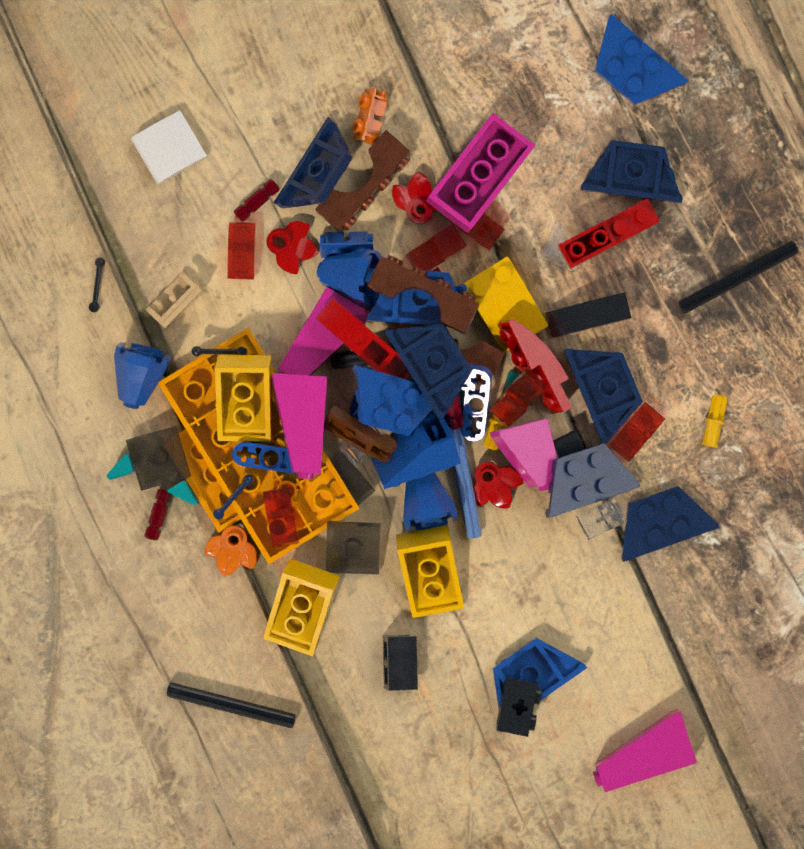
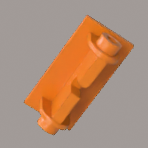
[352,88,388,145]

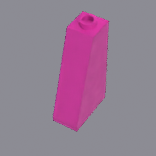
[278,287,369,376]
[272,373,327,479]
[593,709,697,792]

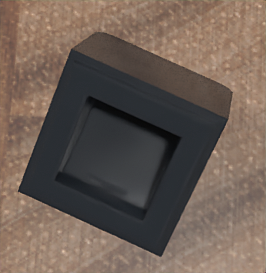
[553,429,585,457]

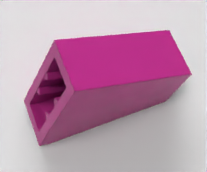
[490,418,557,491]

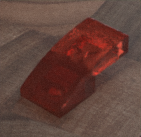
[445,213,505,251]
[227,222,256,280]
[405,224,467,271]
[489,369,547,427]
[609,402,665,462]
[262,487,299,548]

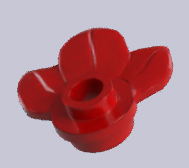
[392,172,436,225]
[266,221,318,274]
[473,461,524,509]

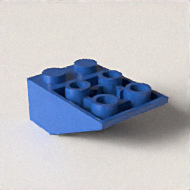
[371,412,461,489]

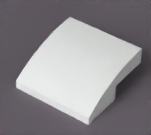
[131,111,207,185]

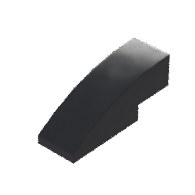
[546,292,632,338]

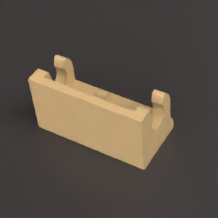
[146,271,204,330]

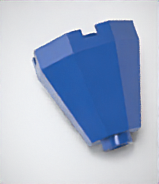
[317,249,381,308]
[114,342,171,409]
[403,472,458,532]

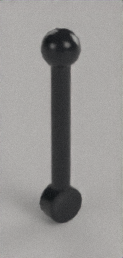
[89,257,105,312]
[192,346,248,356]

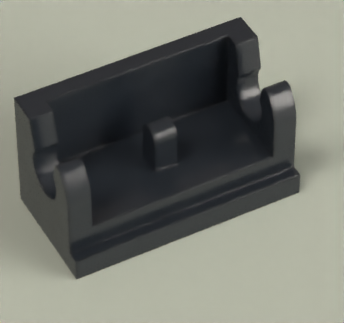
[383,635,418,691]

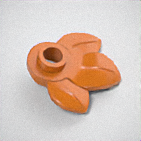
[205,525,257,576]

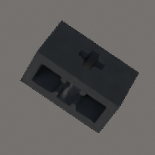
[495,675,542,737]

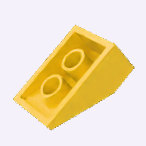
[464,256,548,353]
[215,355,272,442]
[396,525,464,618]
[263,558,340,657]

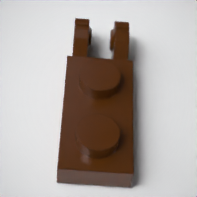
[324,405,397,463]

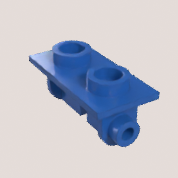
[320,231,373,258]

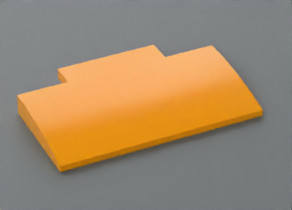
[158,327,360,564]

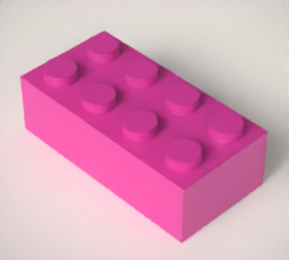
[426,113,535,233]

